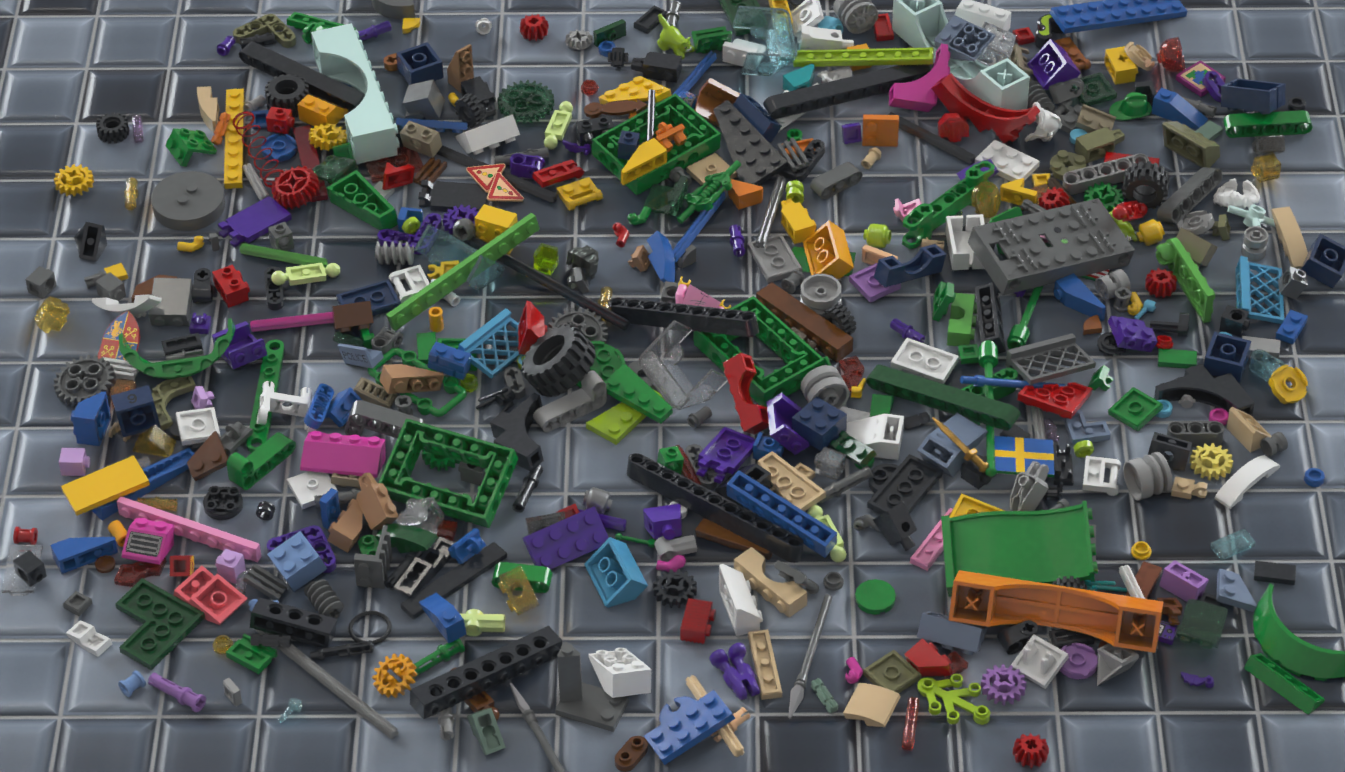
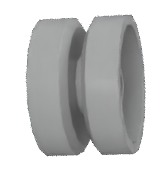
[800,274,841,316]
[801,365,850,409]

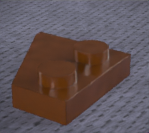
[187,431,228,481]

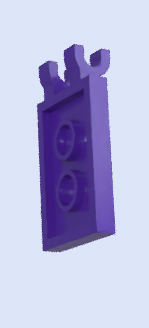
[218,196,292,248]
[696,427,756,484]

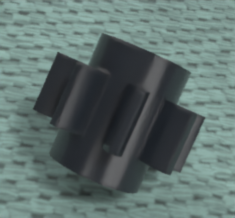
[608,48,629,67]

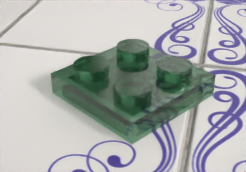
[1072,72,1117,106]

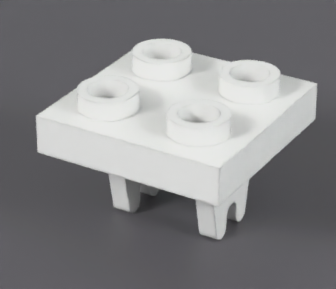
[1011,634,1069,689]

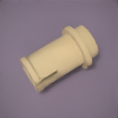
[861,147,881,169]
[921,237,944,250]

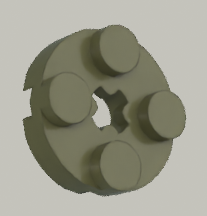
[1049,150,1086,181]

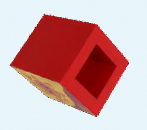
[170,555,194,576]

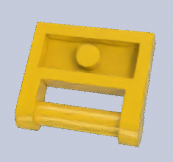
[556,177,603,211]

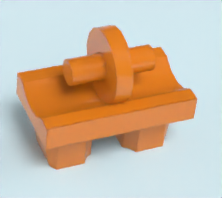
[655,122,687,152]

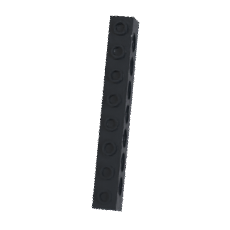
[410,626,563,720]

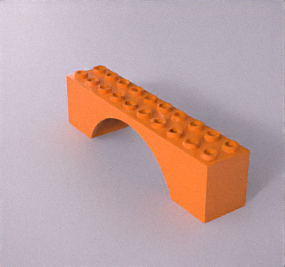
[948,570,1163,653]

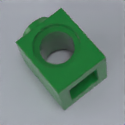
[657,446,684,475]

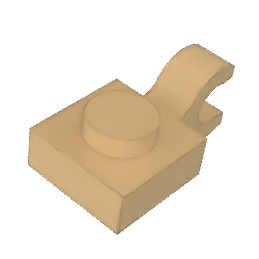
[1171,477,1208,499]

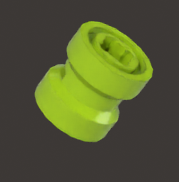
[786,180,804,204]

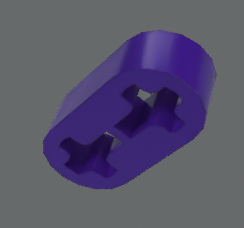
[1202,71,1225,102]

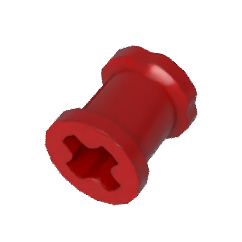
[13,526,38,546]

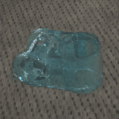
[1249,349,1286,382]

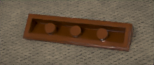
[695,518,772,560]

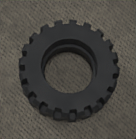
[521,324,596,397]

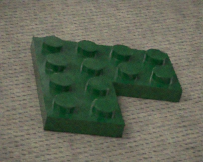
[115,578,205,670]

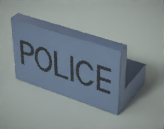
[337,343,384,368]

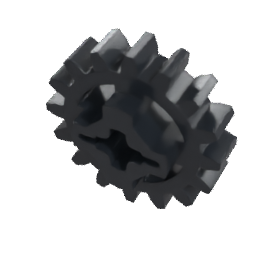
[653,569,697,608]

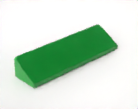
[1244,653,1325,714]

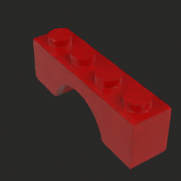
[723,353,769,434]

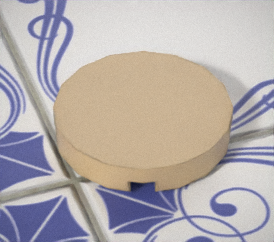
[1124,42,1155,71]

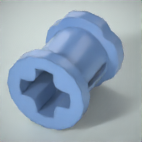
[118,670,146,697]

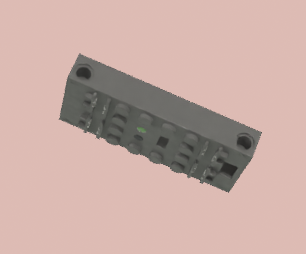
[968,198,1135,295]

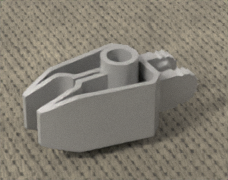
[1010,461,1049,511]

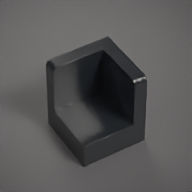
[1134,81,1156,107]

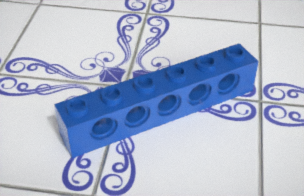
[727,470,837,558]

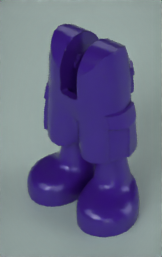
[709,642,760,701]

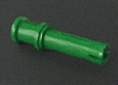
[413,639,465,679]

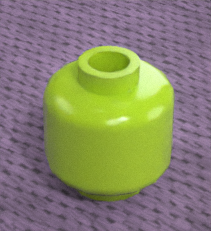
[863,224,892,248]

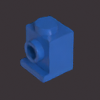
[753,432,784,460]

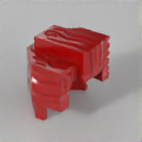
[938,113,969,142]

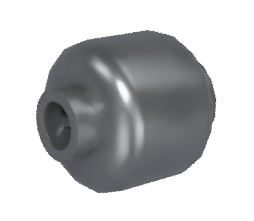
[582,487,612,514]

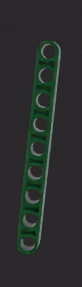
[866,365,1021,431]

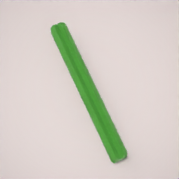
[240,243,328,268]

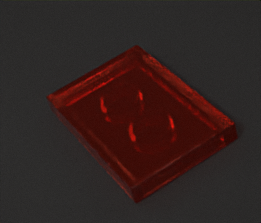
[364,146,424,183]

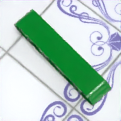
[1223,110,1313,138]

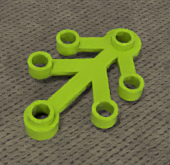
[917,674,990,725]

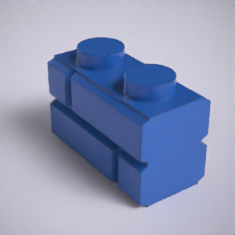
[428,342,471,380]

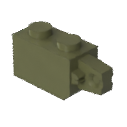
[1075,127,1125,164]

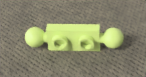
[544,101,573,149]
[271,263,340,286]
[807,505,846,563]

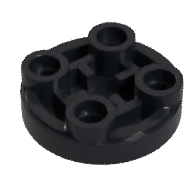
[203,486,243,520]

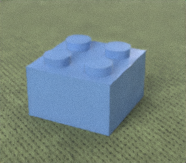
[267,531,327,592]

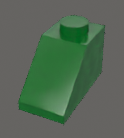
[870,394,895,417]

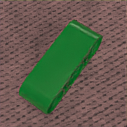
[492,562,553,594]

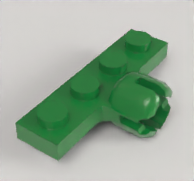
[287,12,356,45]

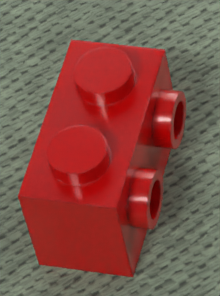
[212,264,250,308]

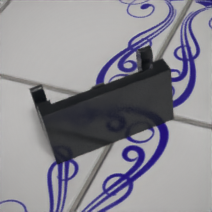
[1053,442,1074,486]

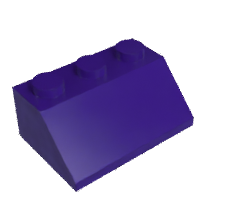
[1027,39,1081,90]

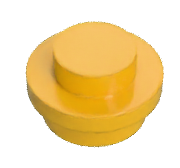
[1131,541,1151,560]

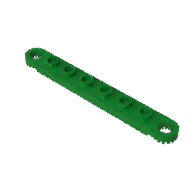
[247,339,285,453]

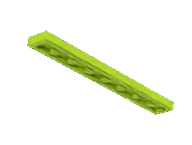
[793,47,934,67]

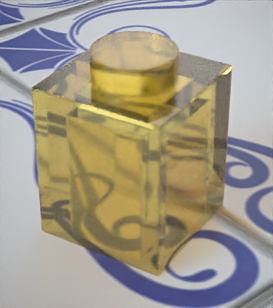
[1251,153,1281,183]

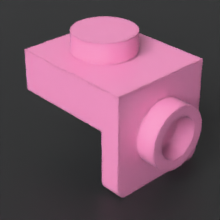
[893,198,922,222]

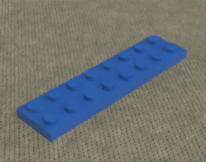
[1050,0,1188,34]

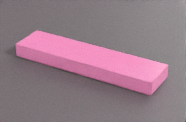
[910,508,953,571]

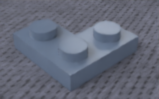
[1063,410,1111,445]

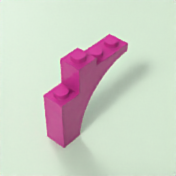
[889,43,955,112]

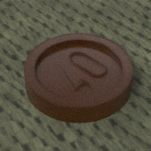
[95,555,116,573]

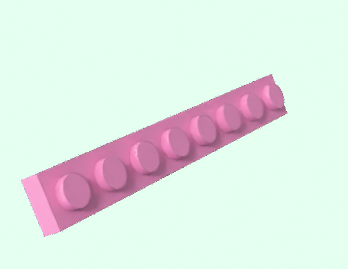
[117,496,262,562]

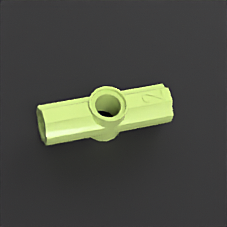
[459,609,505,637]

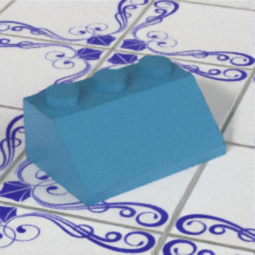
[584,537,648,608]

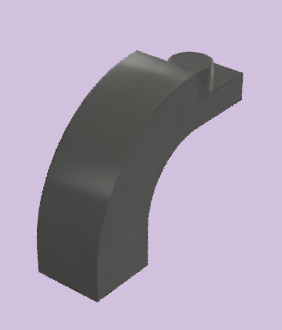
[371,0,415,19]

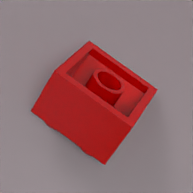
[518,301,547,355]

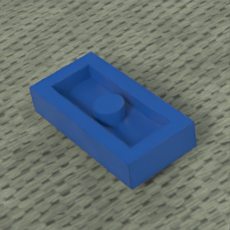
[1275,310,1308,345]
[319,488,340,529]

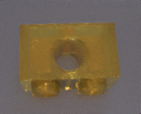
[498,565,540,615]

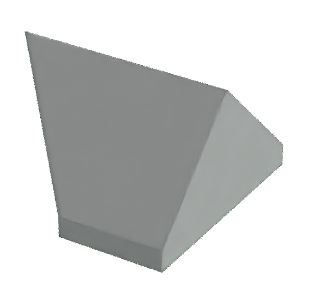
[1097,643,1139,686]

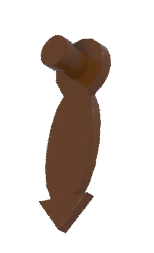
[584,99,648,119]

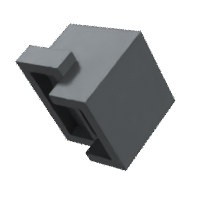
[403,80,445,120]

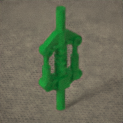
[677,160,741,224]

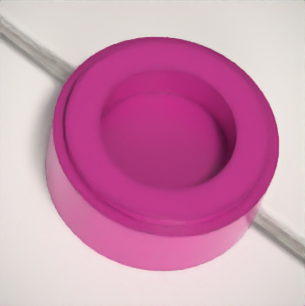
[1209,408,1229,426]

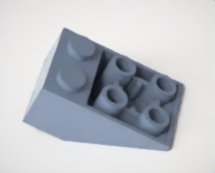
[934,15,996,61]
[917,413,988,478]

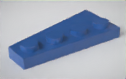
[394,117,468,133]

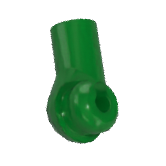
[627,206,652,226]

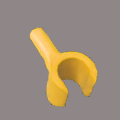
[851,378,866,398]

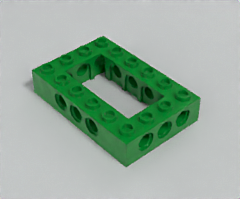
[592,93,721,195]
[694,296,825,407]
[378,418,518,528]

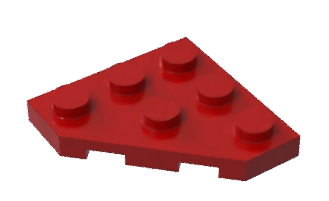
[1017,382,1093,419]

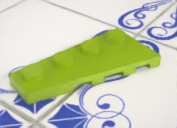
[586,390,664,445]

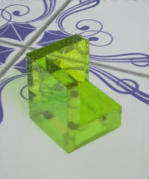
[533,243,559,275]

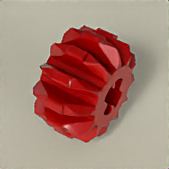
[520,14,549,41]
[1038,186,1070,210]
[1145,268,1177,298]
[1013,732,1049,769]

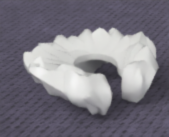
[1213,178,1260,209]

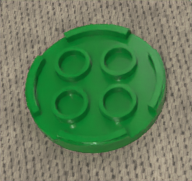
[576,341,625,388]

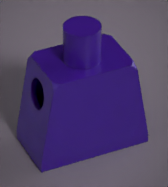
[643,504,682,540]

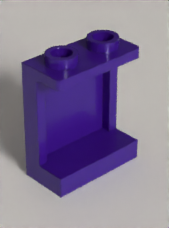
[212,321,267,369]
[767,393,809,455]

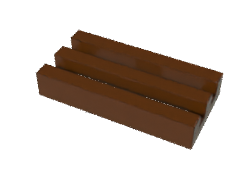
[413,157,447,185]

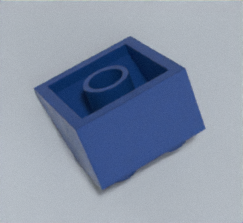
[71,392,111,446]

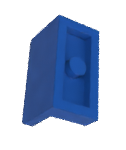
[324,387,363,428]

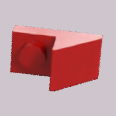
[382,162,415,190]

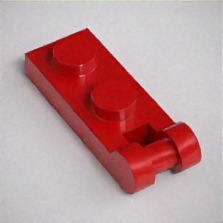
[532,160,584,188]

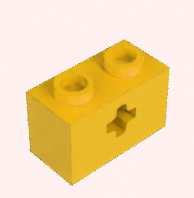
[1104,46,1138,85]

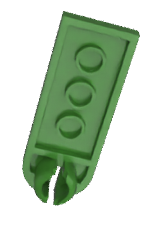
[1155,238,1215,323]

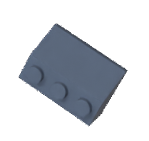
[917,611,988,655]

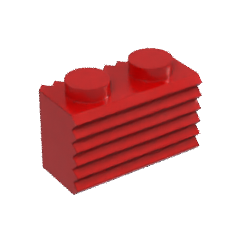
[680,598,716,644]

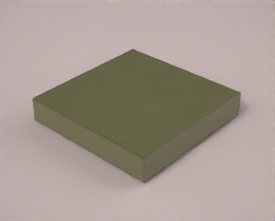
[863,650,921,693]

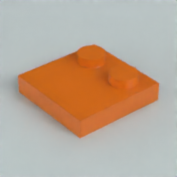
[862,114,899,147]

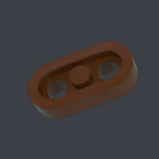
[615,736,648,772]

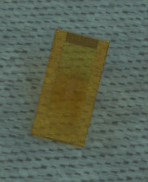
[133,425,176,457]

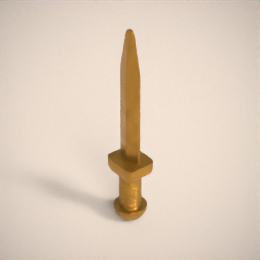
[932,417,989,472]

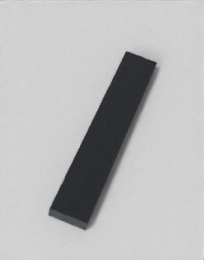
[401,542,507,620]

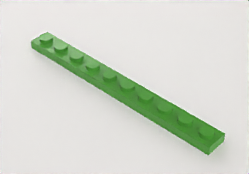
[386,213,540,331]

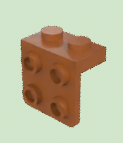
[695,78,740,127]

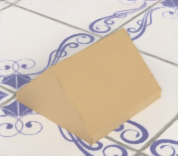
[1227,407,1271,453]

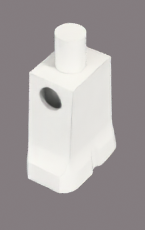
[796,25,854,50]

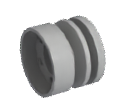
[833,0,878,34]
[1123,452,1173,500]

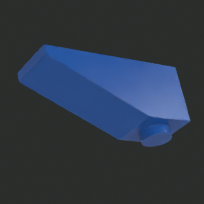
[1152,88,1208,130]
[1053,273,1106,322]
[50,537,118,574]
[419,593,467,643]

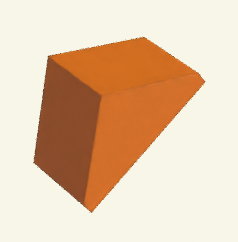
[728,179,763,210]

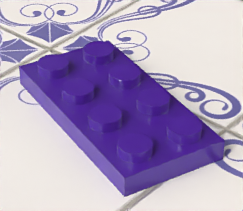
[522,506,609,569]

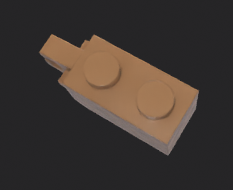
[356,473,399,530]

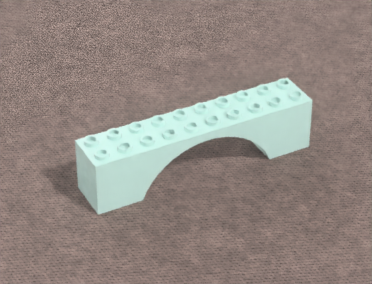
[892,0,1030,110]
[311,23,400,164]

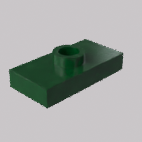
[593,19,626,47]

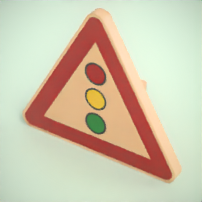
[466,164,506,193]
[487,172,524,202]

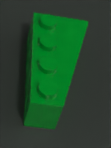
[327,170,398,230]

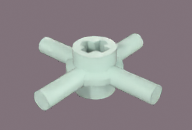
[1227,204,1275,227]

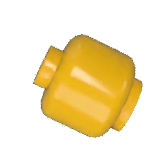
[1136,219,1165,246]

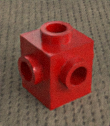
[266,107,295,134]

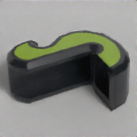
[1035,14,1064,49]

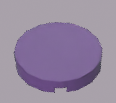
[1060,643,1098,679]

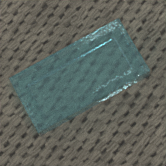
[1210,528,1256,560]

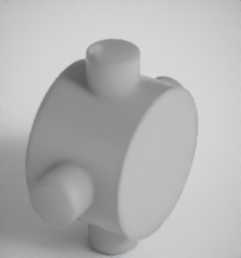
[1179,395,1196,408]

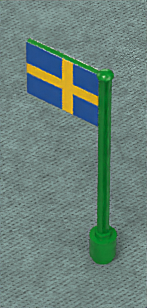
[978,340,1055,477]

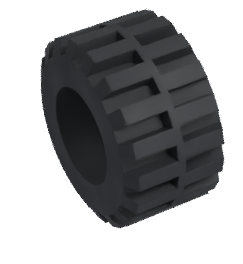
[265,74,310,117]
[1122,161,1170,210]

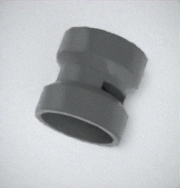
[1260,432,1288,457]

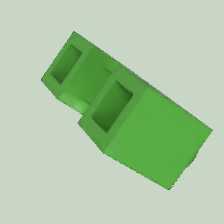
[947,293,977,346]

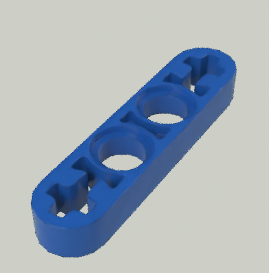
[304,383,334,429]

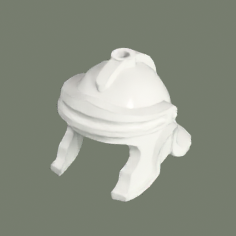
[1025,102,1062,142]

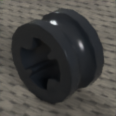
[256,501,276,521]

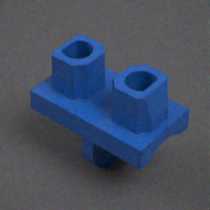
[448,528,486,564]

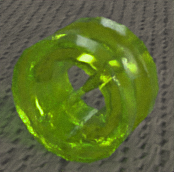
[460,374,478,392]

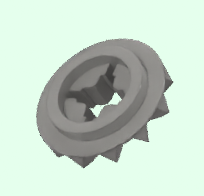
[565,29,593,50]

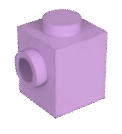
[59,448,90,476]
[215,549,246,584]

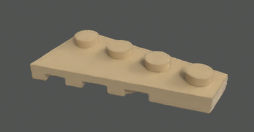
[758,451,826,512]

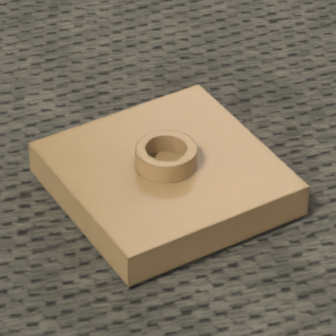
[686,153,737,188]

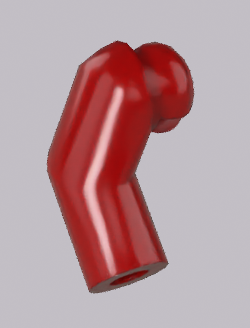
[612,222,629,247]

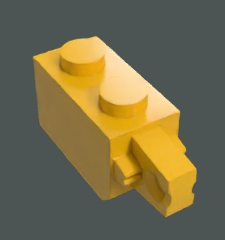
[781,199,816,244]

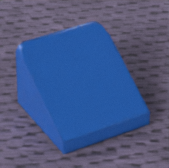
[252,110,269,129]

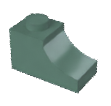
[467,708,506,755]

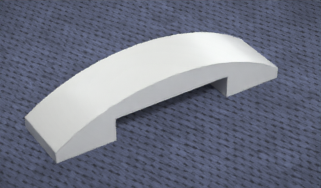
[92,295,162,315]
[1215,455,1280,509]

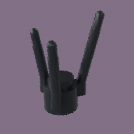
[476,386,515,415]

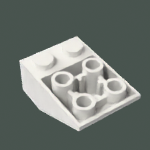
[841,414,904,460]
[588,648,651,698]

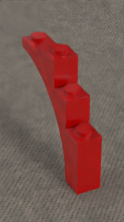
[931,73,1040,143]

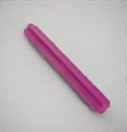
[250,312,334,332]

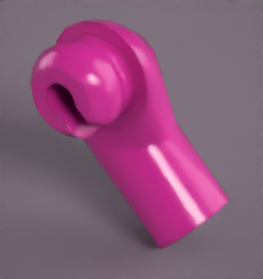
[656,555,686,572]
[845,657,863,684]

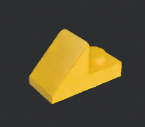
[999,178,1037,206]

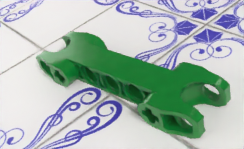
[902,161,995,249]

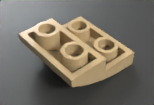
[843,683,901,727]

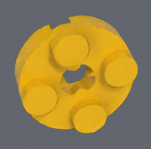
[1268,365,1308,404]

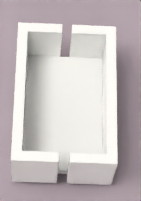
[945,214,985,270]

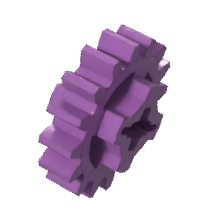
[981,664,1027,706]

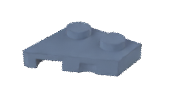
[1216,568,1257,612]

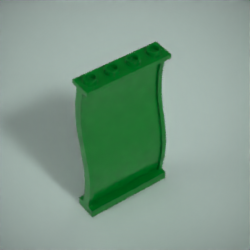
[941,501,1098,597]

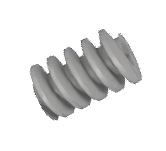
[375,241,414,265]

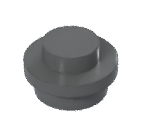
[823,572,844,591]

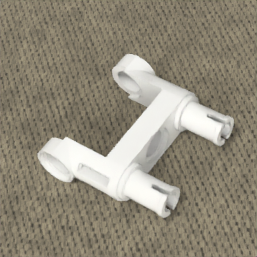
[257,381,316,432]

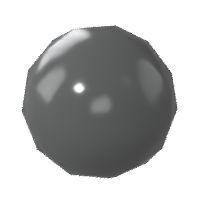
[453,218,476,241]

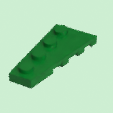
[604,364,673,424]

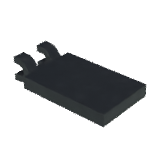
[418,180,488,212]

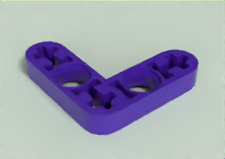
[377,213,442,255]
[267,525,337,573]

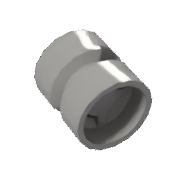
[1241,226,1268,261]
[1095,269,1130,301]

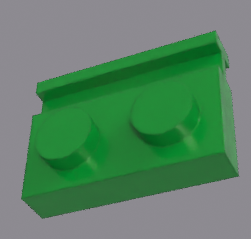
[226,633,278,674]

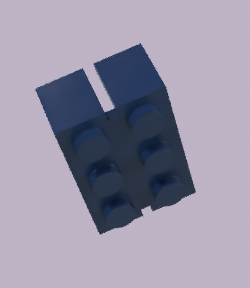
[1221,78,1286,114]

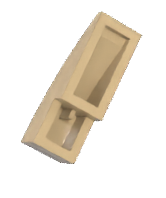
[197,86,219,133]

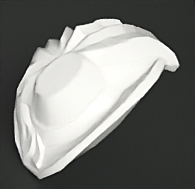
[817,67,852,83]

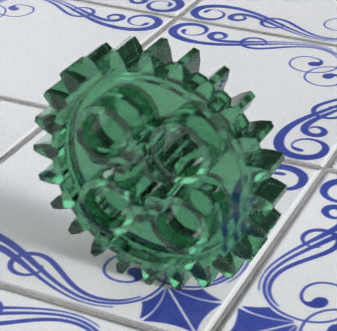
[497,80,555,124]

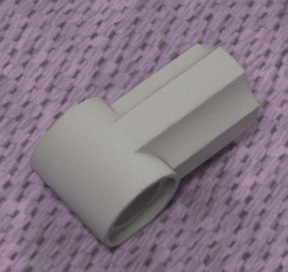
[654,535,697,562]

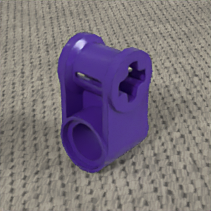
[510,153,545,179]

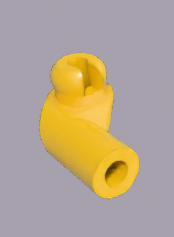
[1127,292,1143,315]

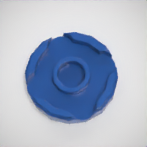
[261,134,297,162]

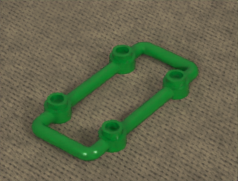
[368,348,467,417]

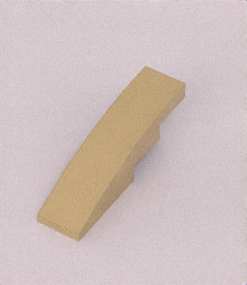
[1271,206,1308,269]

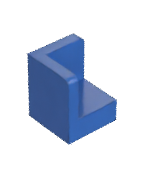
[397,207,424,234]

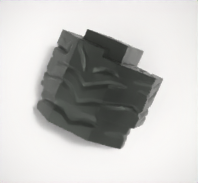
[566,245,599,279]

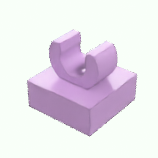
[191,386,215,410]

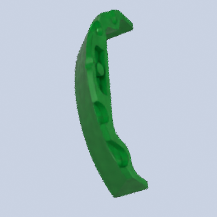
[119,318,236,379]
[1253,583,1345,681]

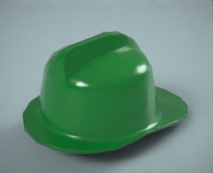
[1109,92,1152,120]

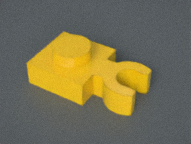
[427,260,460,280]

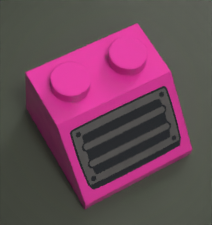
[122,518,174,565]

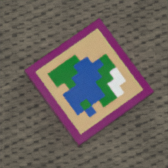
[1175,60,1226,97]

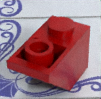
[904,638,953,677]

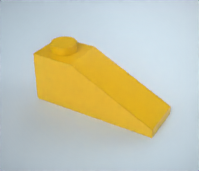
[621,138,667,185]

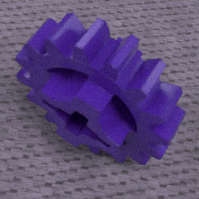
[443,205,479,235]

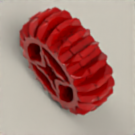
[271,165,320,210]

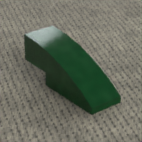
[375,523,438,553]

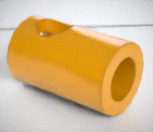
[429,307,444,333]
[108,520,127,547]

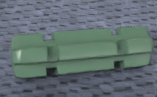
[811,678,838,713]

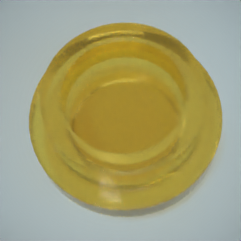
[213,635,233,654]

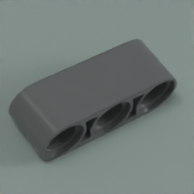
[810,162,863,199]
[1167,421,1224,447]

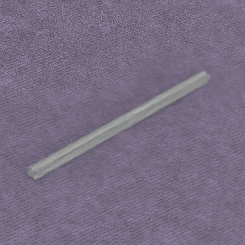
[254,629,399,739]

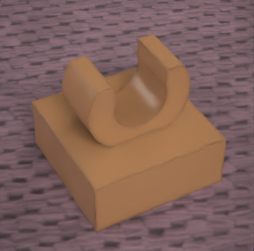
[628,245,650,272]

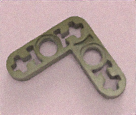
[233,14,296,48]

